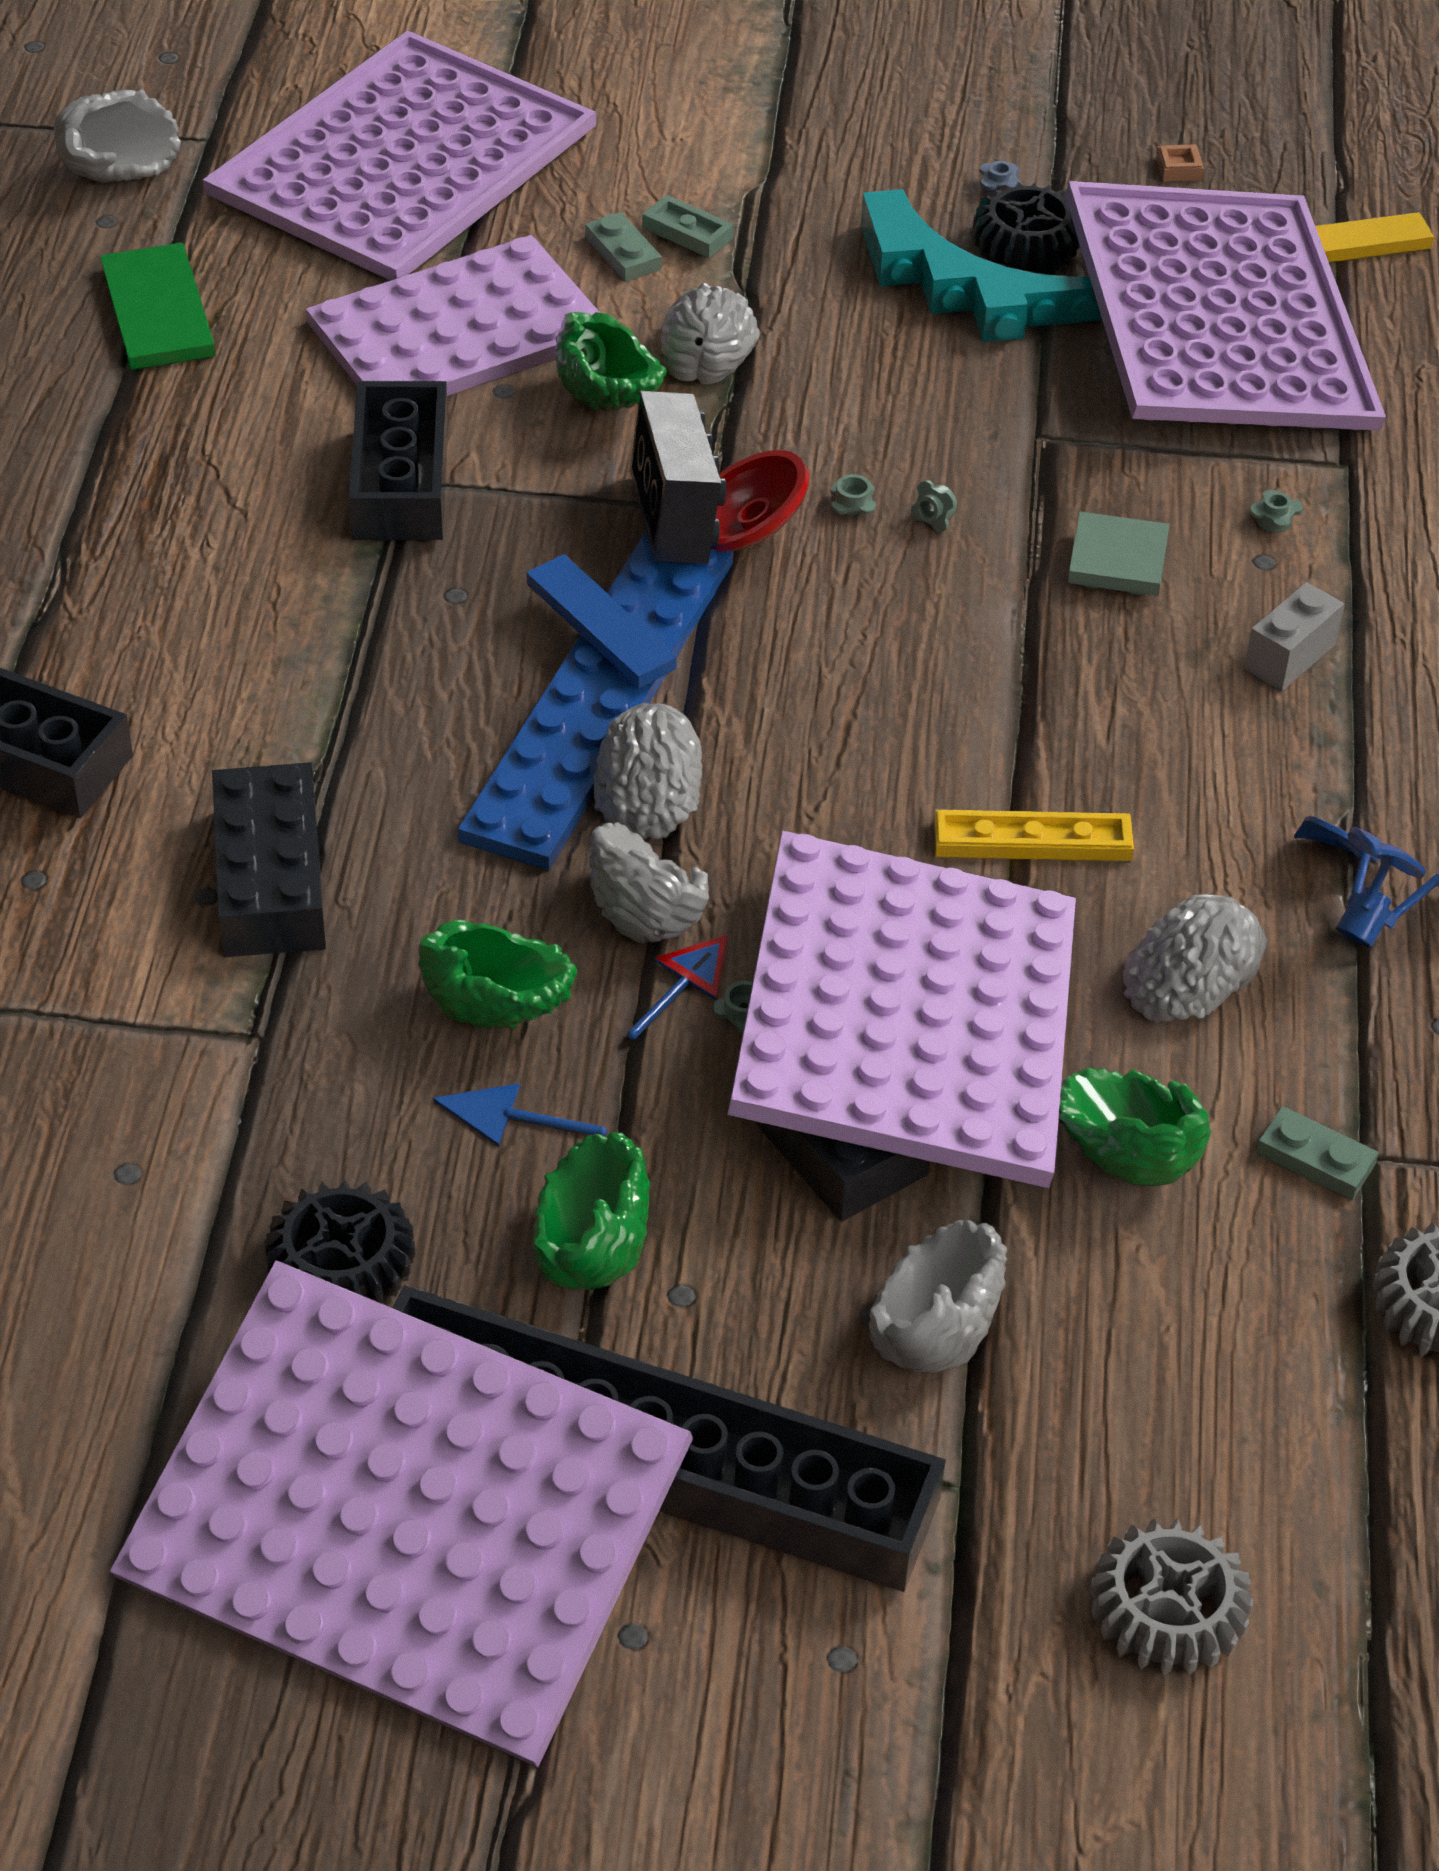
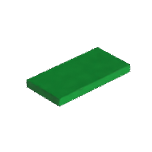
[100,242,216,370]

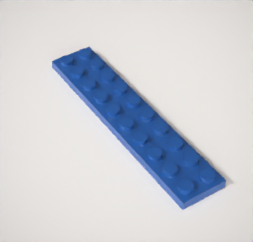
[458,532,733,871]

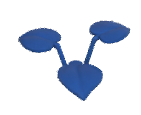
[1294,816,1439,948]

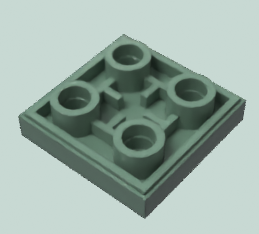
[1068,512,1170,596]

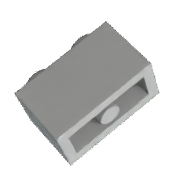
[1244,582,1345,692]

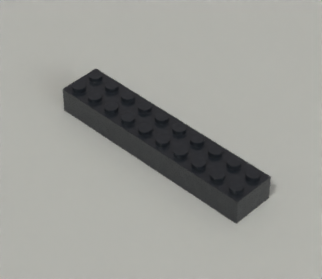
[392,1285,946,1593]

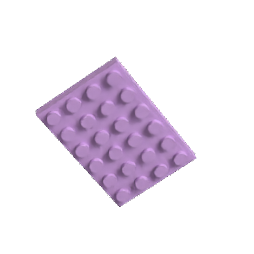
[306,235,600,396]

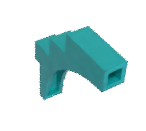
[861,189,1102,342]

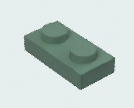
[642,194,734,258]
[585,212,662,282]
[1256,1106,1379,1201]

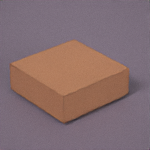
[1156,145,1204,182]

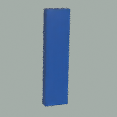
[526,554,677,689]

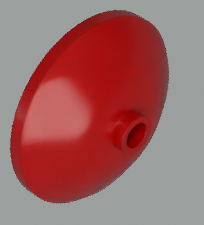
[711,450,810,552]

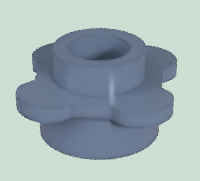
[979,161,1021,195]

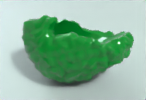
[555,312,667,411]
[418,920,577,1029]
[1059,1067,1212,1186]
[531,1132,650,1290]

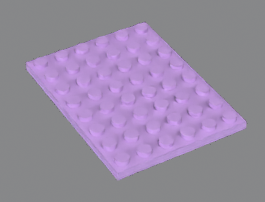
[203,30,596,281]
[1065,181,1386,430]
[727,831,1076,1188]
[110,1260,693,1767]

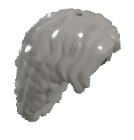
[54,89,181,183]
[660,283,760,384]
[594,702,702,839]
[588,822,709,944]
[1122,894,1267,1023]
[869,1220,1008,1373]

